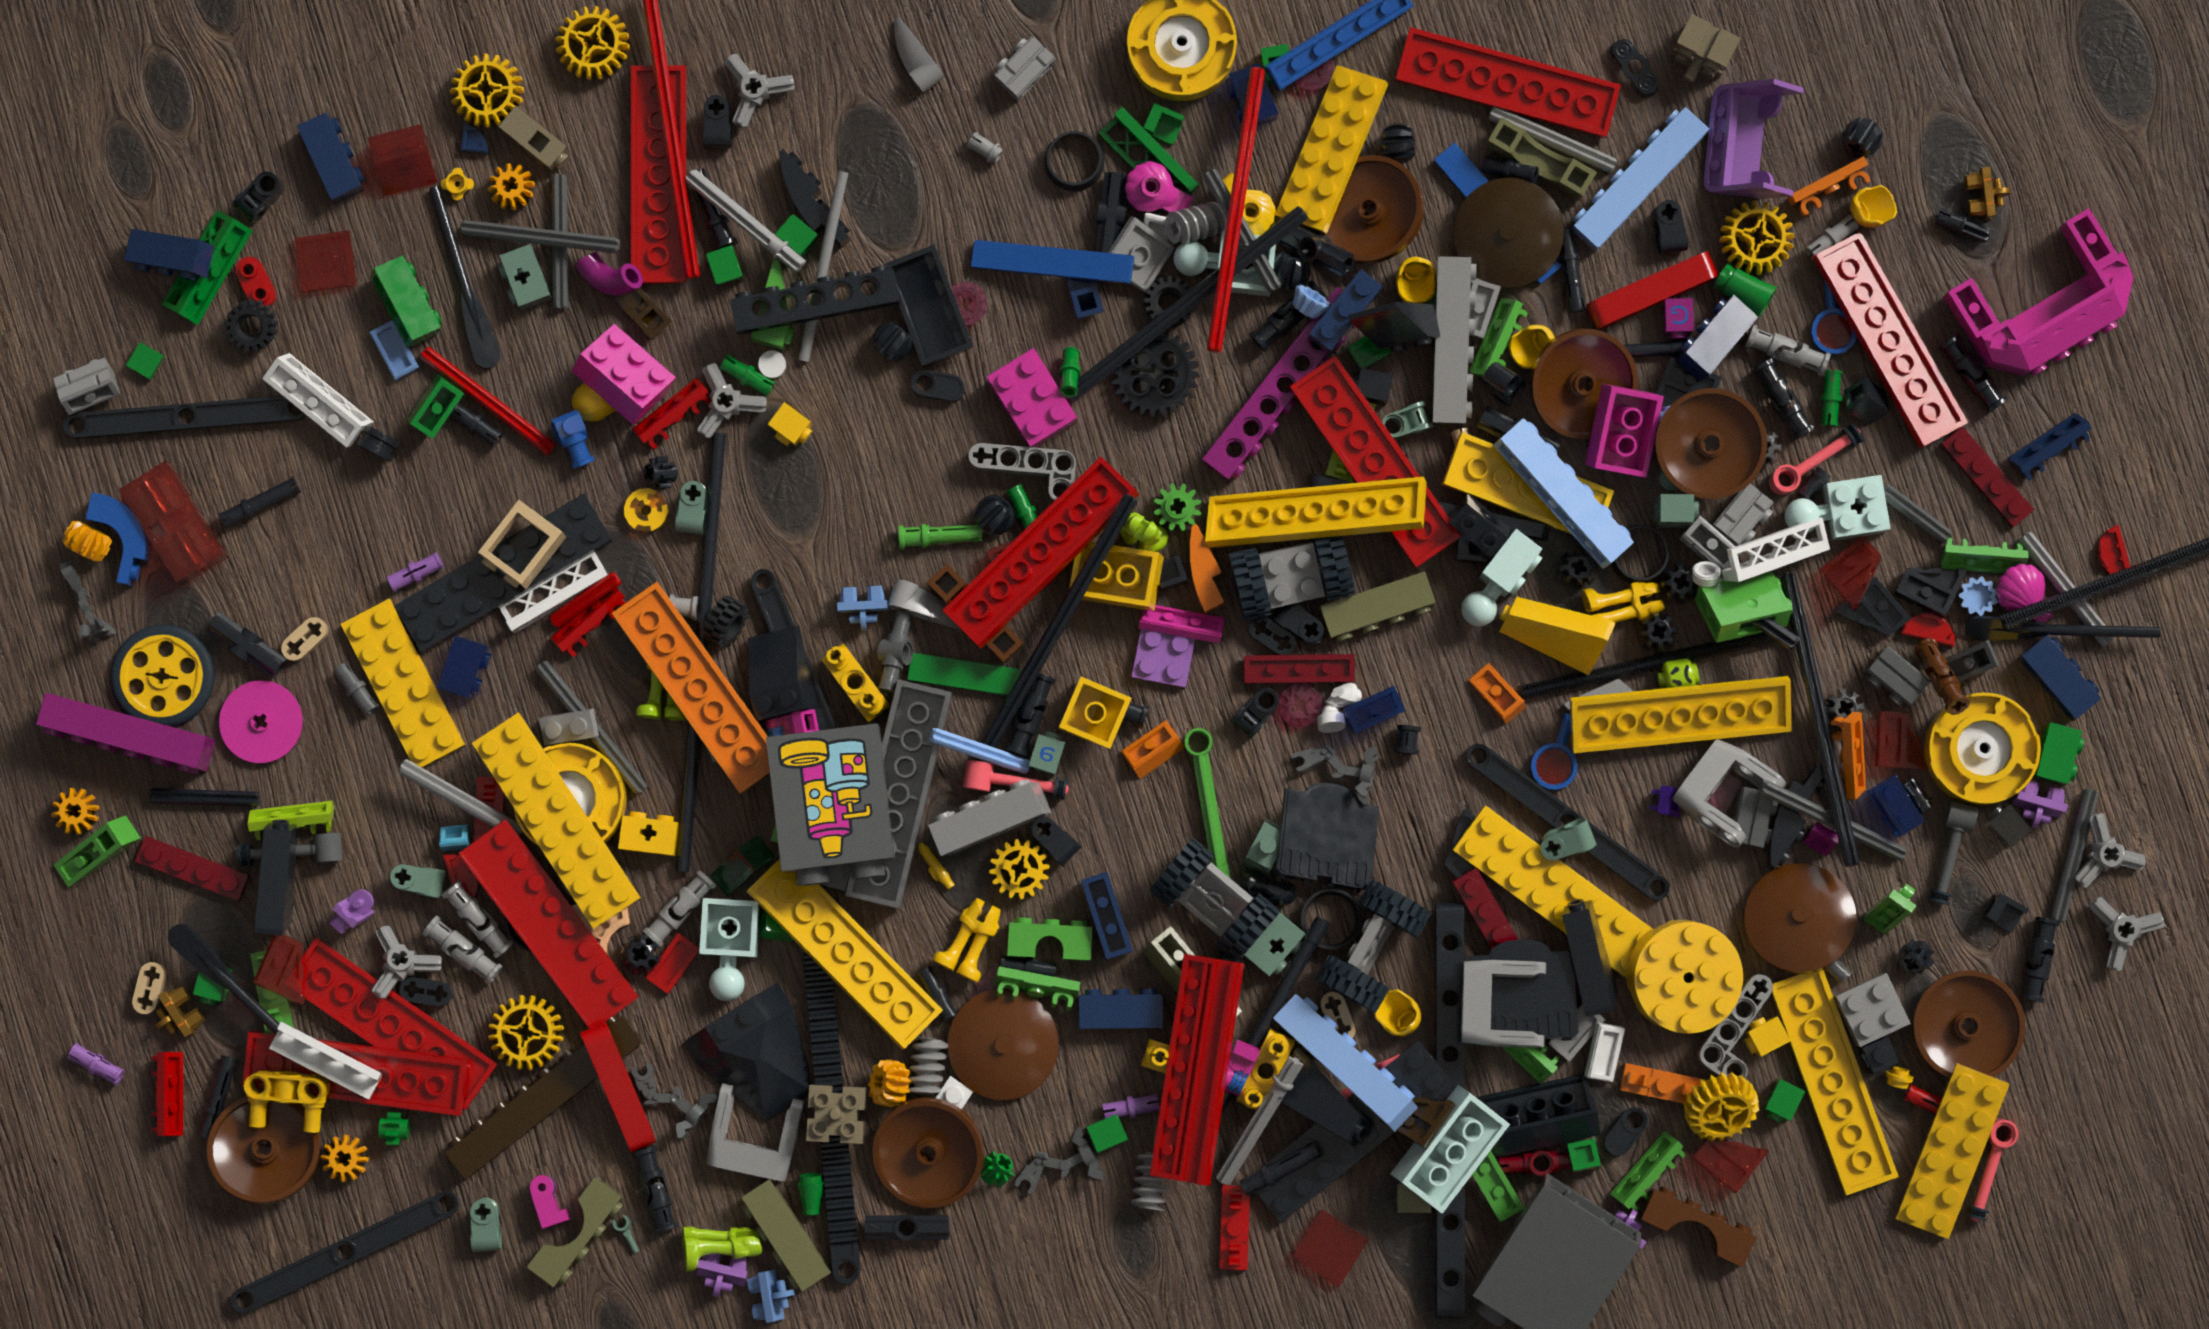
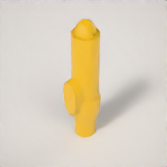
[918,843,955,890]

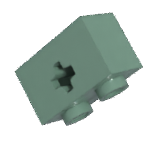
[498,244,552,310]
[1654,494,1699,528]
[1244,913,1305,977]

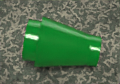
[797,1173,824,1215]

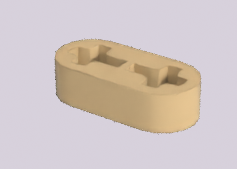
[281,617,328,662]
[132,962,167,1014]
[1320,992,1356,1038]

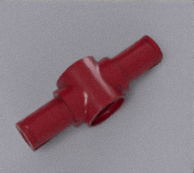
[1498,1150,1572,1176]

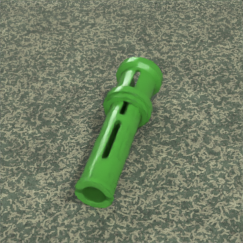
[898,524,982,550]

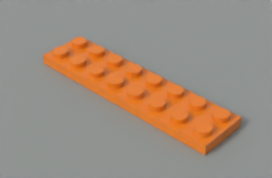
[612,582,770,794]

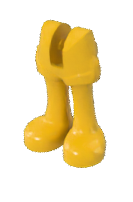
[1581,582,1665,623]
[932,898,1001,983]

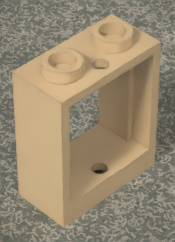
[478,500,566,589]

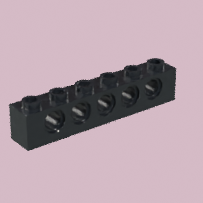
[730,265,900,335]

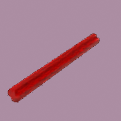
[420,347,556,455]

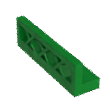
[1098,107,1199,196]
[161,210,253,325]

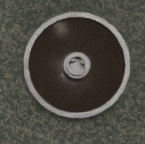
[1454,178,1564,288]

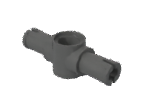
[877,610,913,694]

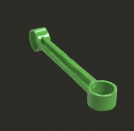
[1184,728,1230,878]

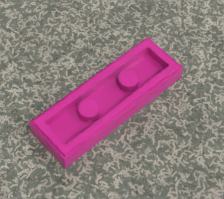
[1139,605,1225,644]

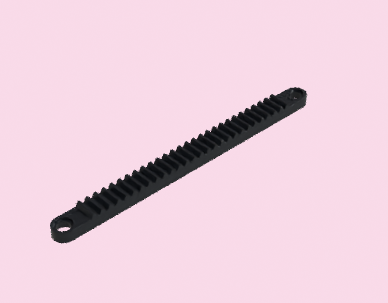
[802,949,861,1284]

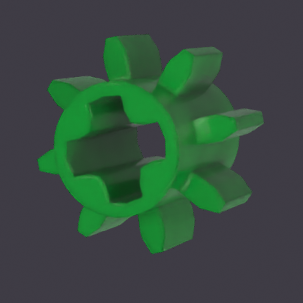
[379,1112,410,1146]
[980,1151,1014,1188]

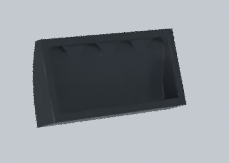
[884,244,974,369]

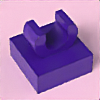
[1649,786,1680,817]

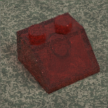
[367,124,438,196]

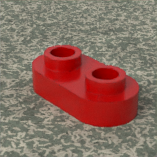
[235,257,277,307]

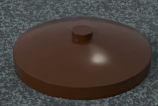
[1319,155,1424,264]
[1530,328,1638,439]
[1655,388,1767,499]
[1744,863,1856,974]
[1912,970,2025,1079]
[948,989,1059,1100]
[207,1097,320,1205]
[872,1098,984,1208]

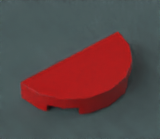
[2097,524,2130,575]
[1899,613,1955,648]
[443,854,479,902]

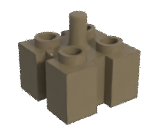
[1671,14,1741,82]
[806,1085,866,1144]

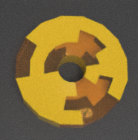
[624,488,669,533]

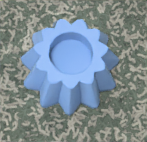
[1293,284,1331,319]
[1958,576,1998,616]

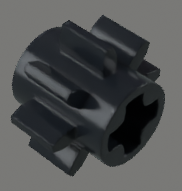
[643,456,678,490]
[1899,939,1934,975]

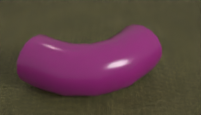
[574,251,643,296]

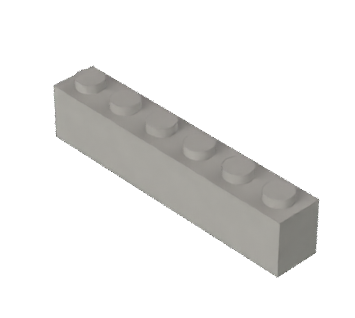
[1432,256,1476,424]

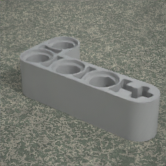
[969,443,1076,502]
[1697,974,1773,1078]

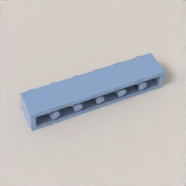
[1572,107,1709,252]
[1493,418,1634,569]
[1273,994,1418,1132]

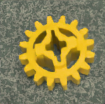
[989,839,1050,900]

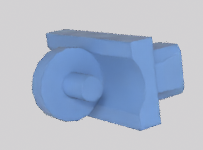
[837,586,888,631]
[747,1269,795,1323]

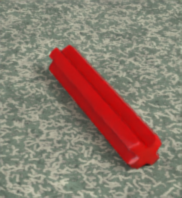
[549,573,621,628]

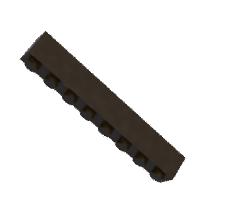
[445,1015,644,1179]

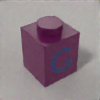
[1662,298,1694,340]

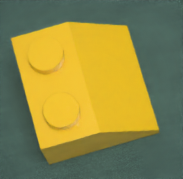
[1058,676,1132,749]

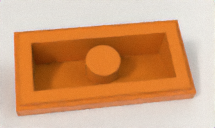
[1121,720,1184,778]

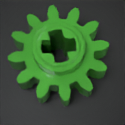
[1154,483,1201,532]

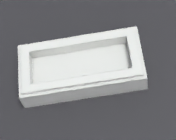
[1584,1022,1625,1082]

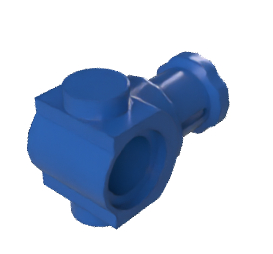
[550,410,595,469]

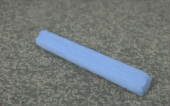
[929,728,1030,774]

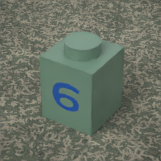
[1029,731,1065,775]

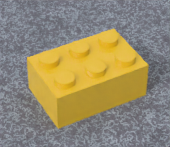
[1069,542,1164,611]

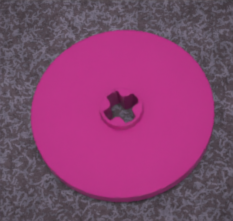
[219,680,303,763]

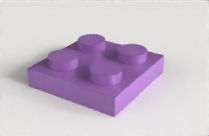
[1132,629,1195,688]

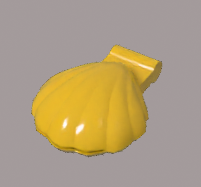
[1222,172,1276,235]

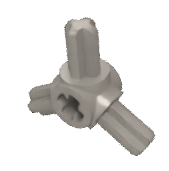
[724,54,795,128]
[697,363,767,438]
[2075,813,2146,888]
[2090,897,2164,971]
[372,926,442,999]

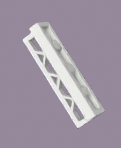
[262,353,374,447]
[1722,517,1830,582]
[500,552,608,634]
[269,1022,383,1100]

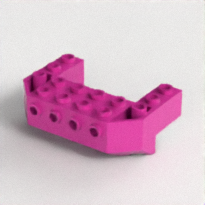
[1943,208,2134,376]

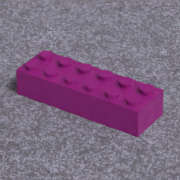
[36,692,216,775]

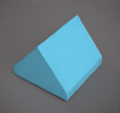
[439,824,470,852]

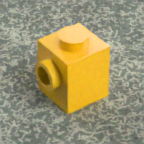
[768,402,813,447]
[1744,1016,1791,1057]

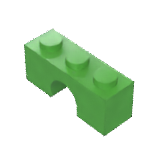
[1007,917,1093,961]

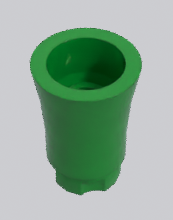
[1713,264,1778,320]

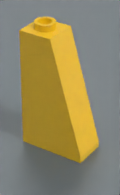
[1499,597,1616,675]

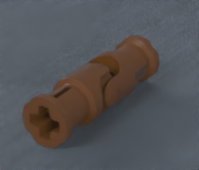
[1914,638,1970,715]

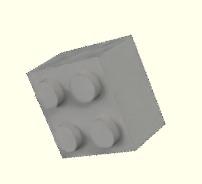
[1833,973,1911,1047]

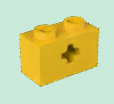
[618,811,680,856]

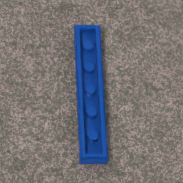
[1264,0,1414,90]
[1434,142,1562,285]
[971,240,1135,284]

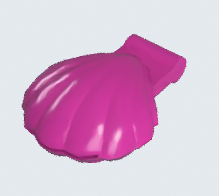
[1125,161,1193,213]
[1996,564,2053,623]

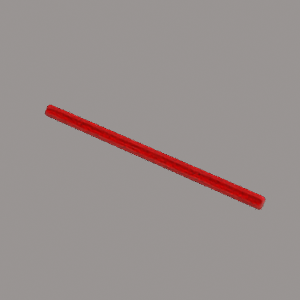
[642,0,700,279]
[1207,67,1265,353]

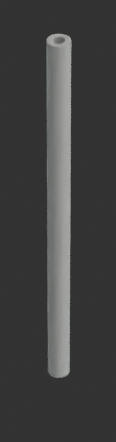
[798,171,848,362]

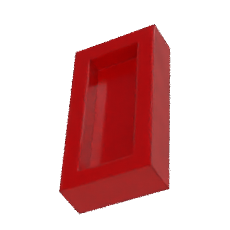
[646,933,700,994]

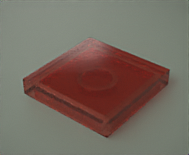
[295,230,357,293]
[1292,1210,1369,1287]

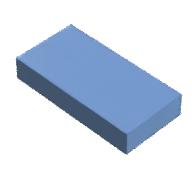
[369,320,420,381]

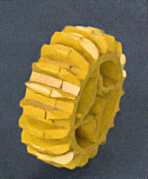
[556,6,630,80]
[450,54,525,128]
[1719,201,1794,275]
[488,995,564,1070]
[1683,1072,1759,1142]

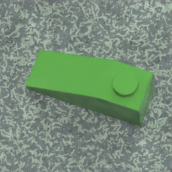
[751,260,795,351]
[54,815,141,888]

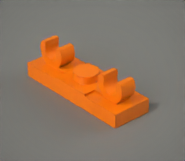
[1787,157,1870,216]
[1831,712,1866,800]
[1620,1063,1707,1103]

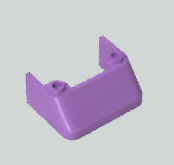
[1704,79,1804,199]

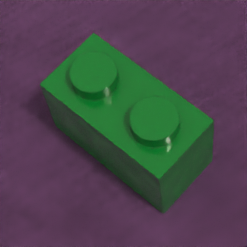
[406,374,464,439]
[2033,722,2084,786]

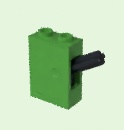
[1695,570,1799,650]

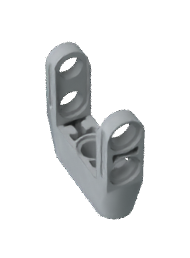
[1673,739,1786,847]
[1461,960,1546,1048]
[707,1083,804,1181]

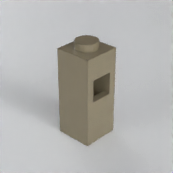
[498,106,569,172]

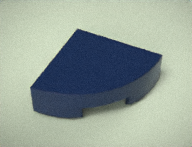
[461,124,489,155]

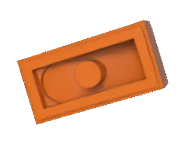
[1468,662,1526,724]

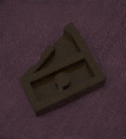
[1378,1097,1456,1150]

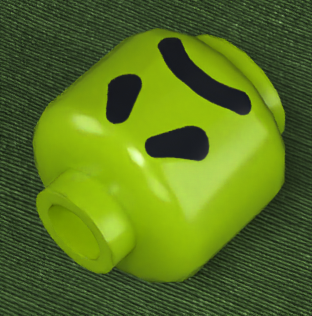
[1657,658,1700,689]

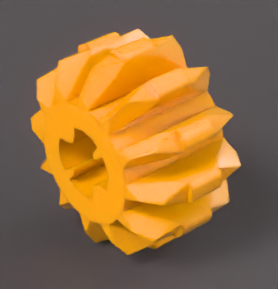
[488,163,535,211]
[62,521,112,562]
[51,788,100,835]
[867,1059,911,1107]
[321,1135,369,1182]

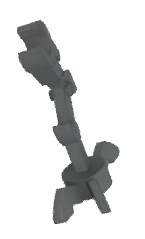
[60,560,117,645]
[1291,744,1378,806]
[632,1063,718,1139]
[1015,1127,1105,1194]

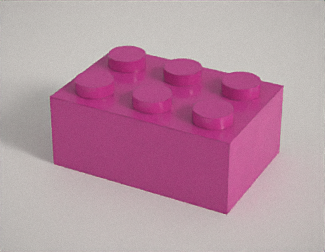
[572,324,676,425]
[987,348,1077,448]
[1585,383,1664,478]

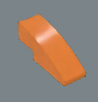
[1189,523,1224,614]

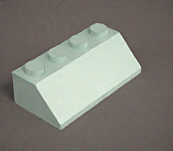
[1391,1085,1510,1213]

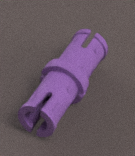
[387,552,444,592]
[67,1043,125,1086]
[1102,1093,1160,1119]

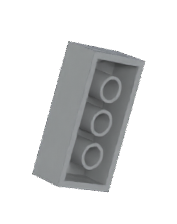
[928,779,1051,856]

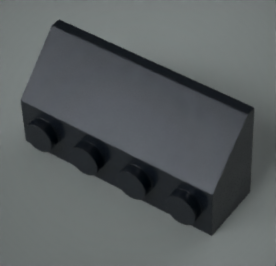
[1477,1073,1601,1158]

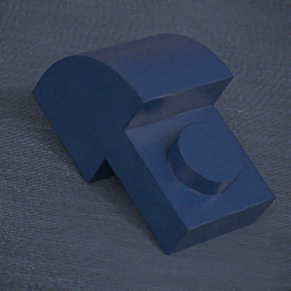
[1066,278,1104,319]

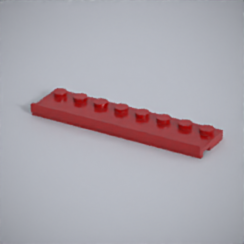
[458,819,639,1028]
[1150,954,1244,1186]

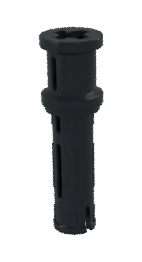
[696,168,739,250]

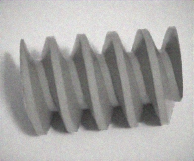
[1165,201,1227,244]
[908,1036,948,1095]
[1131,1152,1170,1211]

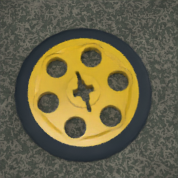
[110,625,214,727]

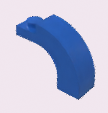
[86,492,151,587]

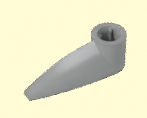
[894,16,945,93]
[888,579,961,630]

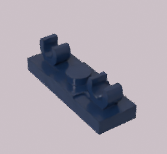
[2008,413,2092,480]

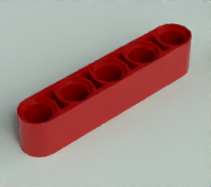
[1586,251,1719,330]
[580,1022,657,1153]

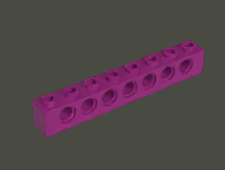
[1202,287,1355,482]

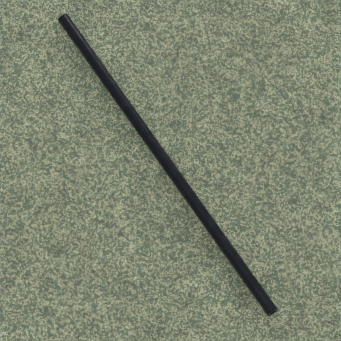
[676,432,726,872]

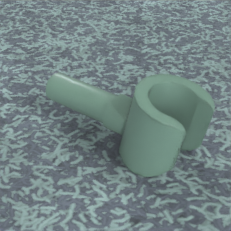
[613,1215,639,1253]

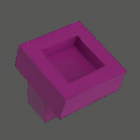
[1803,821,1839,857]

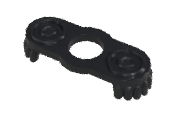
[1610,39,1659,98]

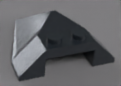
[684,983,812,1121]

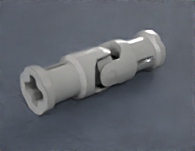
[1744,325,1830,376]
[642,869,717,947]
[441,879,513,958]
[422,916,503,985]

